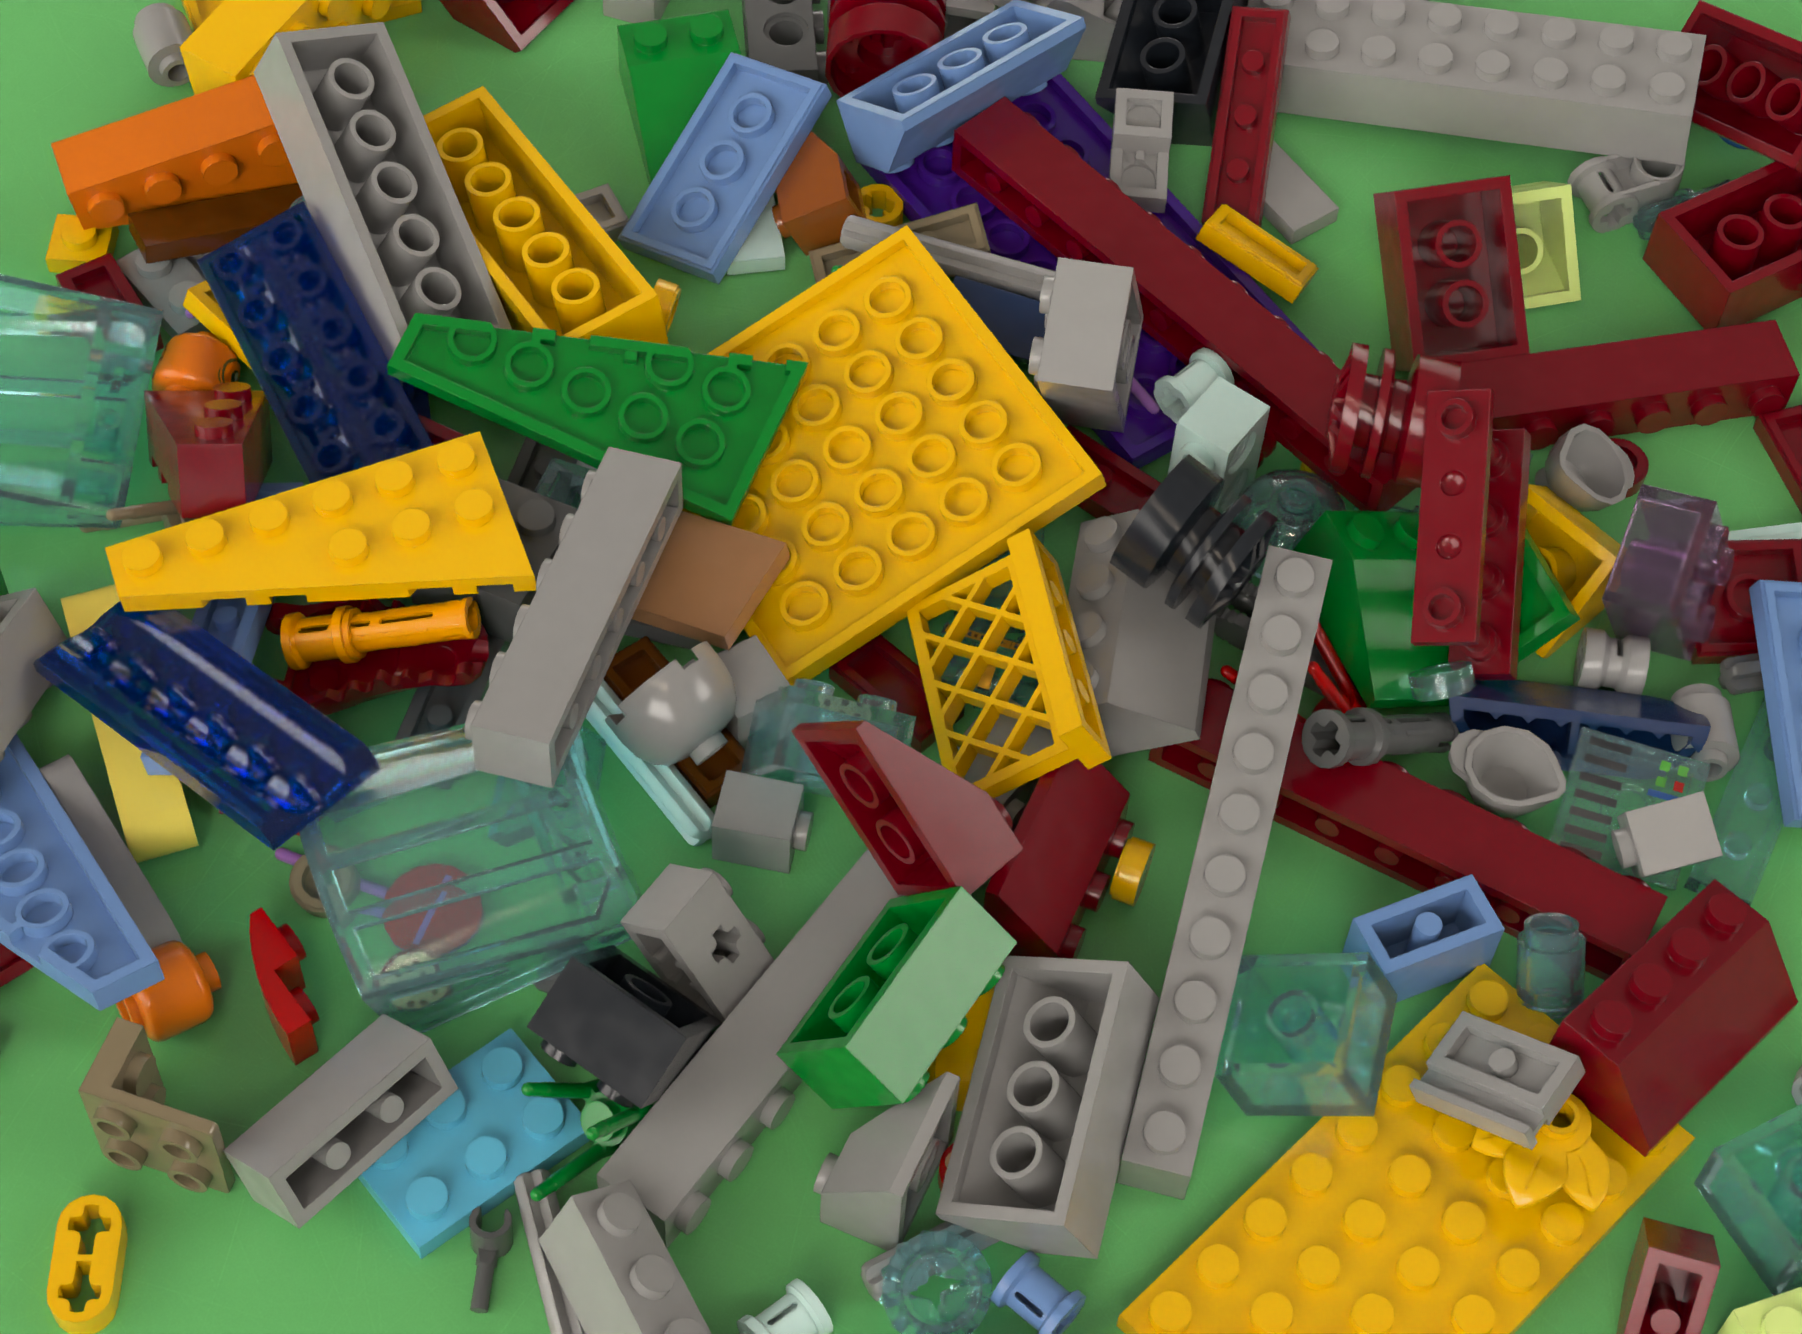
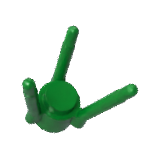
[521,1079,653,1202]

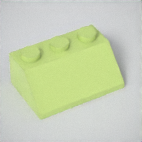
[1511,181,1581,309]

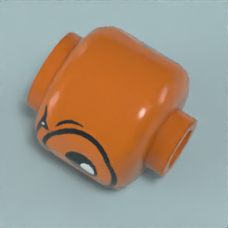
[151,331,241,391]

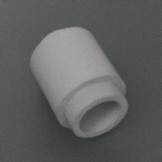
[133,3,193,87]
[1670,683,1740,782]

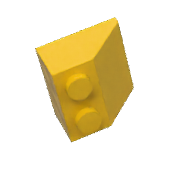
[1526,484,1641,659]

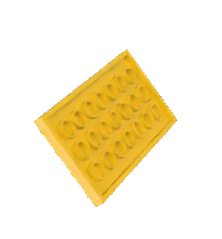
[1116,964,1695,1334]

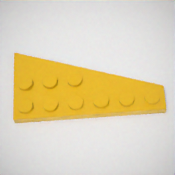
[105,431,536,612]

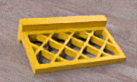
[906,528,1112,798]

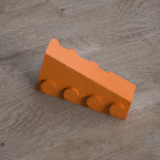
[51,75,298,230]

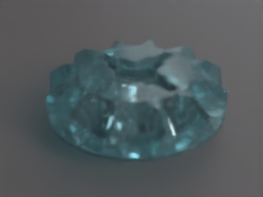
[879,1230,992,1334]

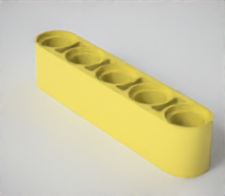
[60,584,199,863]

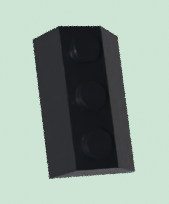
[1095,0,1248,147]

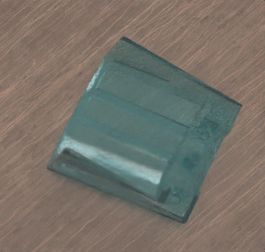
[0,274,164,528]
[286,723,642,1033]

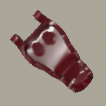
[246,599,489,717]

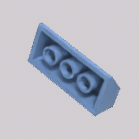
[836,0,1086,173]

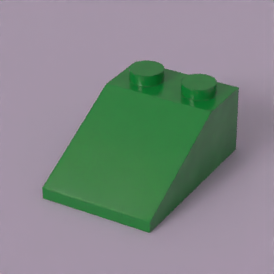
[617,9,741,186]
[1292,510,1462,708]

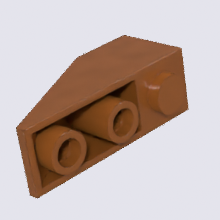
[772,131,867,256]

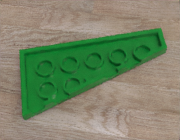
[387,313,809,526]

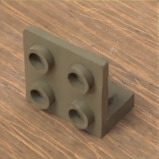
[78,1017,235,1193]

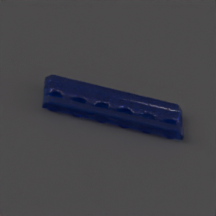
[197,201,435,483]
[33,601,381,851]

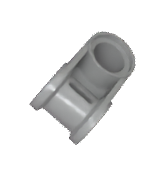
[1567,154,1686,233]

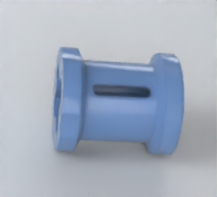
[990,1251,1086,1334]

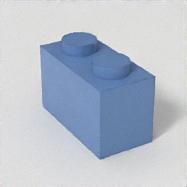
[1341,874,1505,1012]

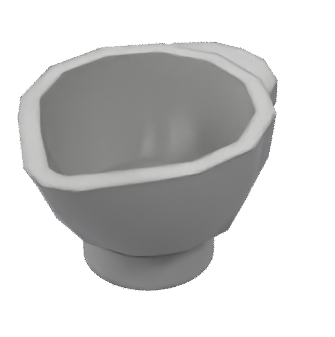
[1535,423,1635,512]
[1448,725,1566,819]

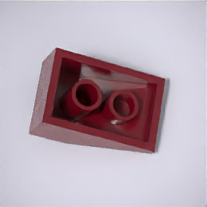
[791,720,1023,896]

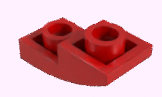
[249,907,320,1066]

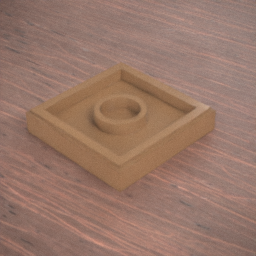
[632,511,790,651]

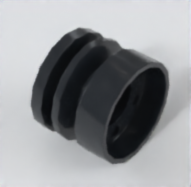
[1110,454,1280,629]

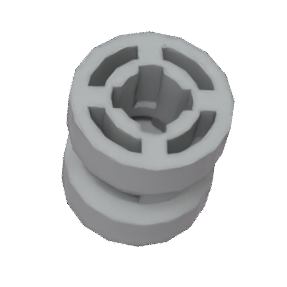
[1573,627,1651,695]

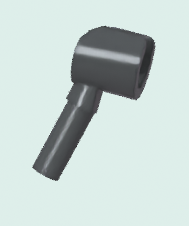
[469,1206,513,1313]

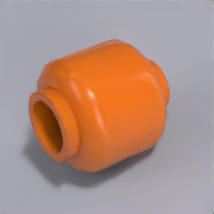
[116,940,222,1042]

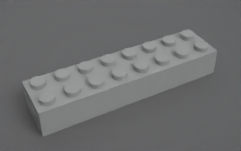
[1247,0,1706,165]

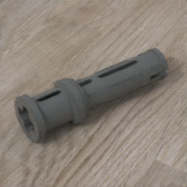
[1302,707,1458,769]

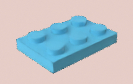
[358,1028,590,1259]

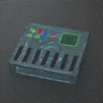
[1549,727,1711,891]

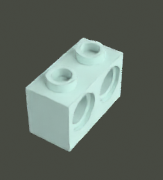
[1168,376,1270,514]

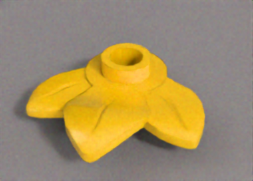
[1472,1094,1611,1212]

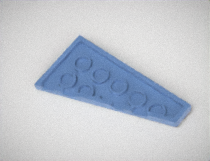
[0,734,165,1011]

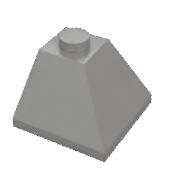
[813,1072,960,1251]

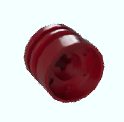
[825,0,947,97]
[1325,342,1461,488]

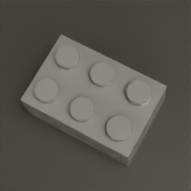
[1028,257,1144,433]

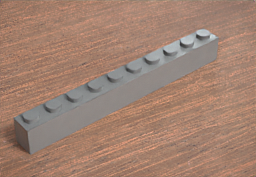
[1116,545,1333,1200]
[596,699,1054,1248]

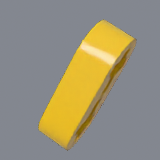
[47,1194,128,1334]

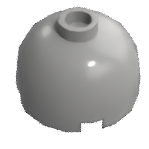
[605,641,737,766]

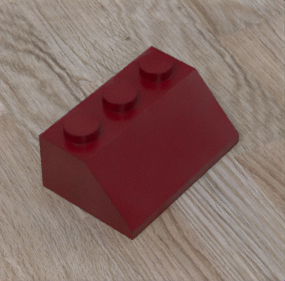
[983,759,1135,959]

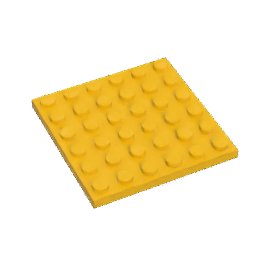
[682,225,1106,690]

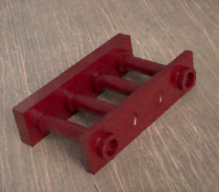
[1411,388,1531,680]

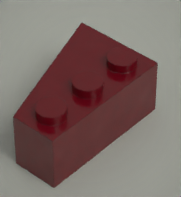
[144,382,273,518]

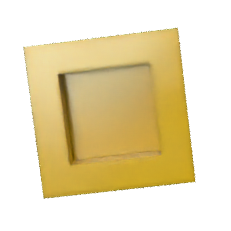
[45,214,119,273]

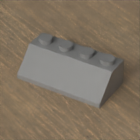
[1068,509,1216,757]
[935,956,1159,1259]

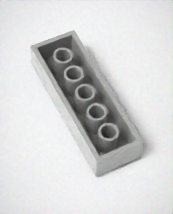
[253,22,512,386]

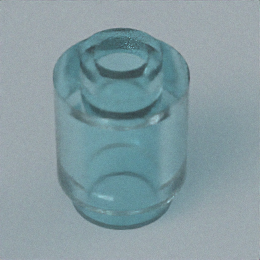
[1516,912,1586,1018]

